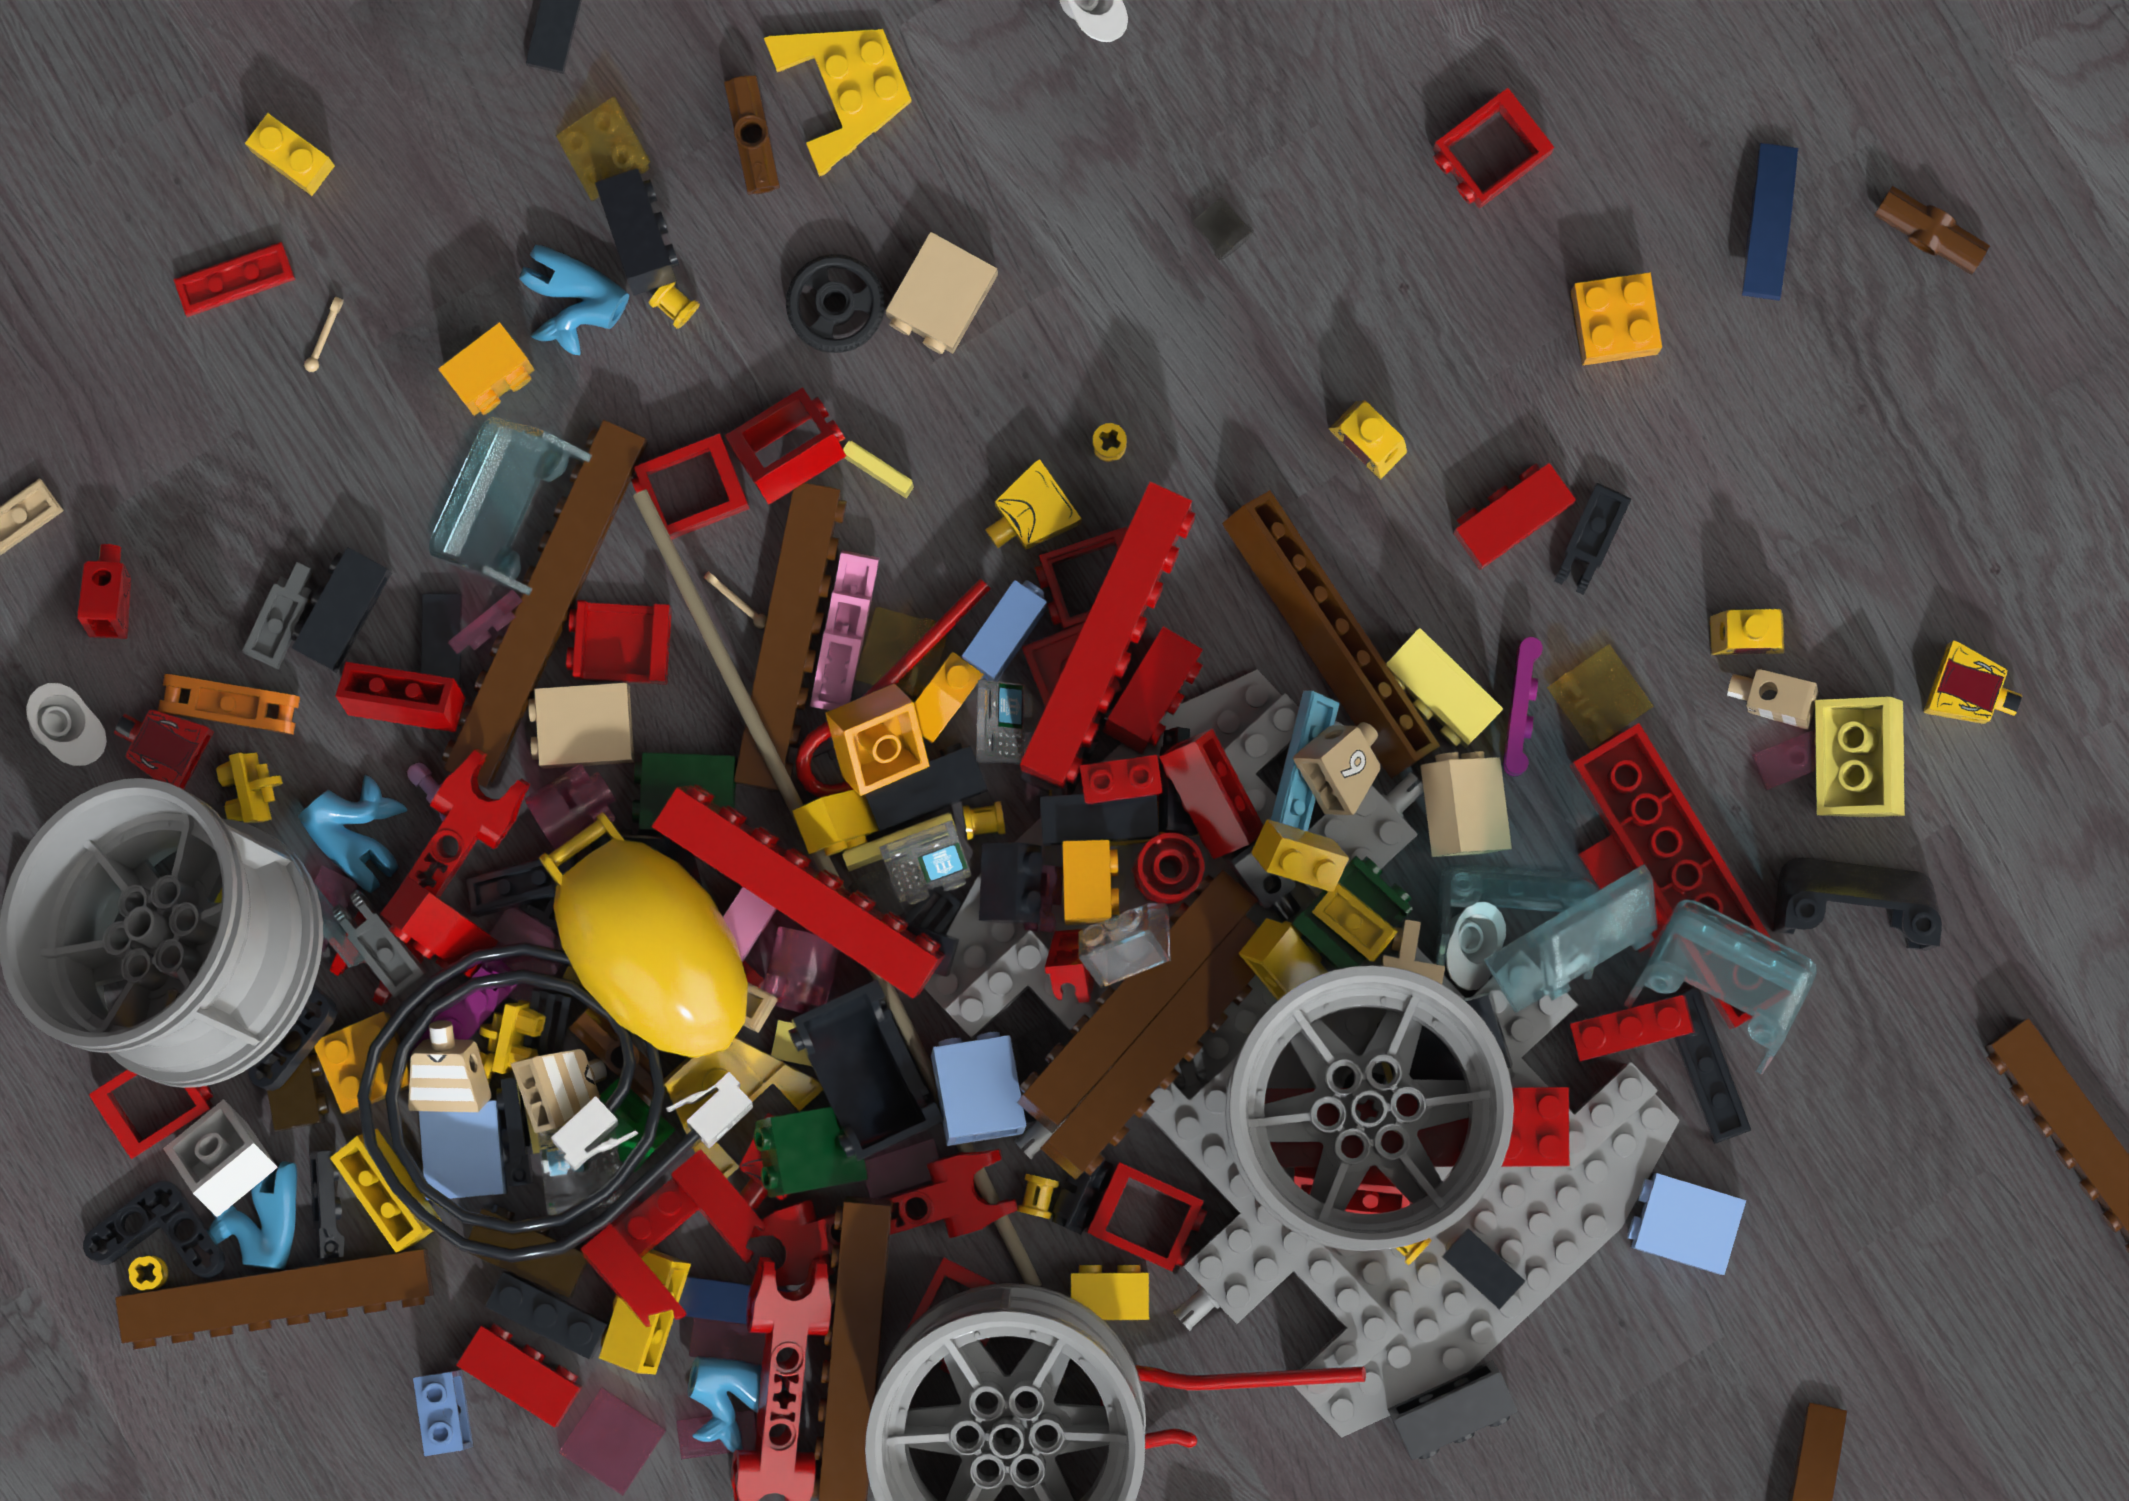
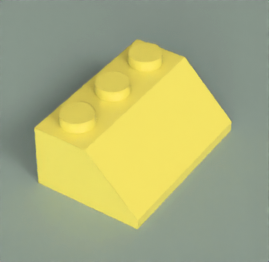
[1386,628,1503,748]
[1815,697,1905,817]

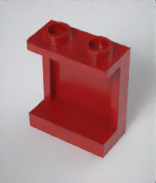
[566,600,672,685]
[1080,755,1162,804]

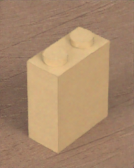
[886,232,998,354]
[529,683,634,769]
[1421,751,1512,857]

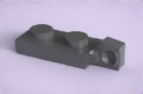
[242,562,314,670]

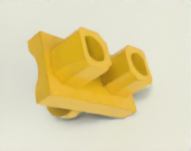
[216,753,283,823]
[479,1000,546,1074]

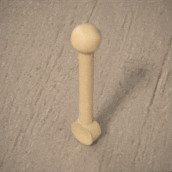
[304,297,343,372]
[703,571,767,629]

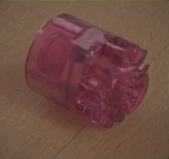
[524,764,616,850]
[762,926,840,1013]

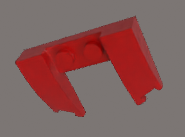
[581,1149,766,1328]

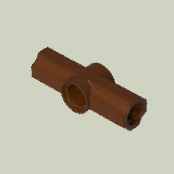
[724,75,780,195]
[1874,186,1990,275]
[569,1008,668,1107]

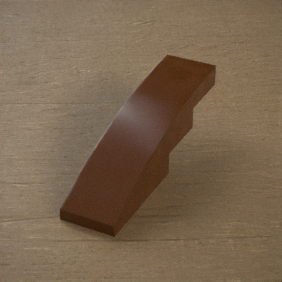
[1788,1402,1847,1501]

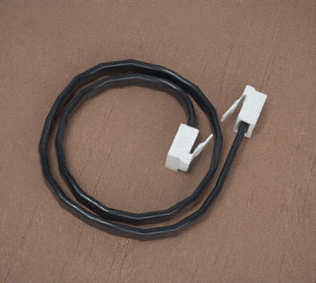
[357,942,753,1263]

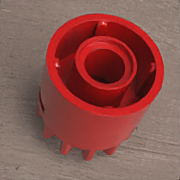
[1132,833,1205,906]

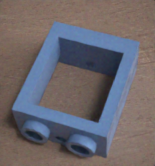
[962,580,1047,685]
[413,1370,473,1456]

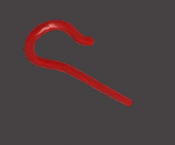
[795,578,991,798]
[1100,1365,1366,1449]

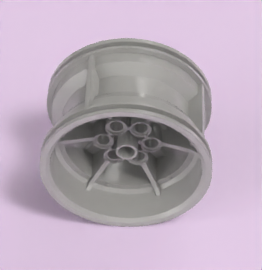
[0,778,323,1088]
[1225,966,1514,1251]
[865,1283,1146,1501]

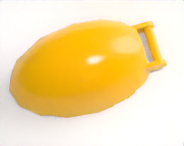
[539,812,748,1058]

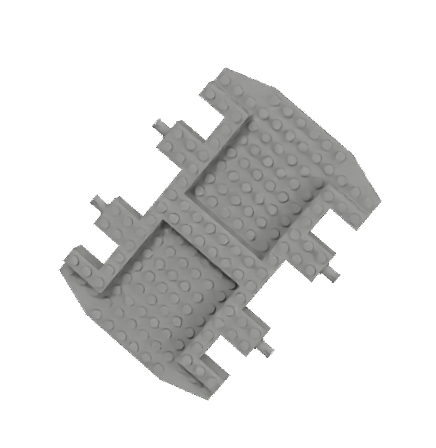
[924,669,1679,1438]

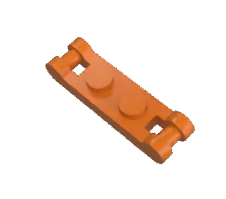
[158,674,300,735]

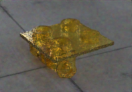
[556,97,651,201]
[855,606,948,698]
[1547,644,1654,750]

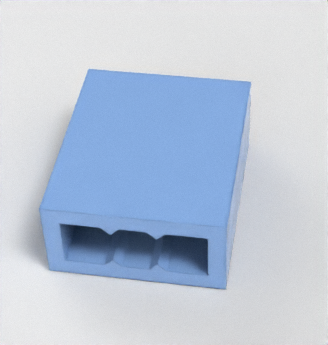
[931,1032,1026,1146]
[419,1100,507,1200]
[1627,1173,1746,1275]

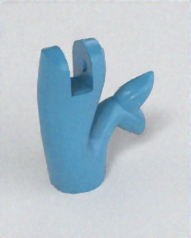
[519,245,629,355]
[298,775,407,893]
[209,1161,297,1270]
[687,1356,786,1453]

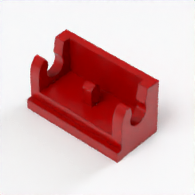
[1045,928,1099,1003]

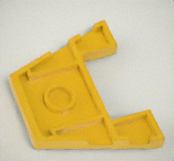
[764,29,912,177]
[664,1037,823,1178]

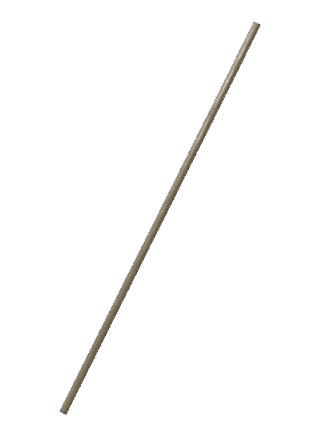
[633,489,1042,1287]

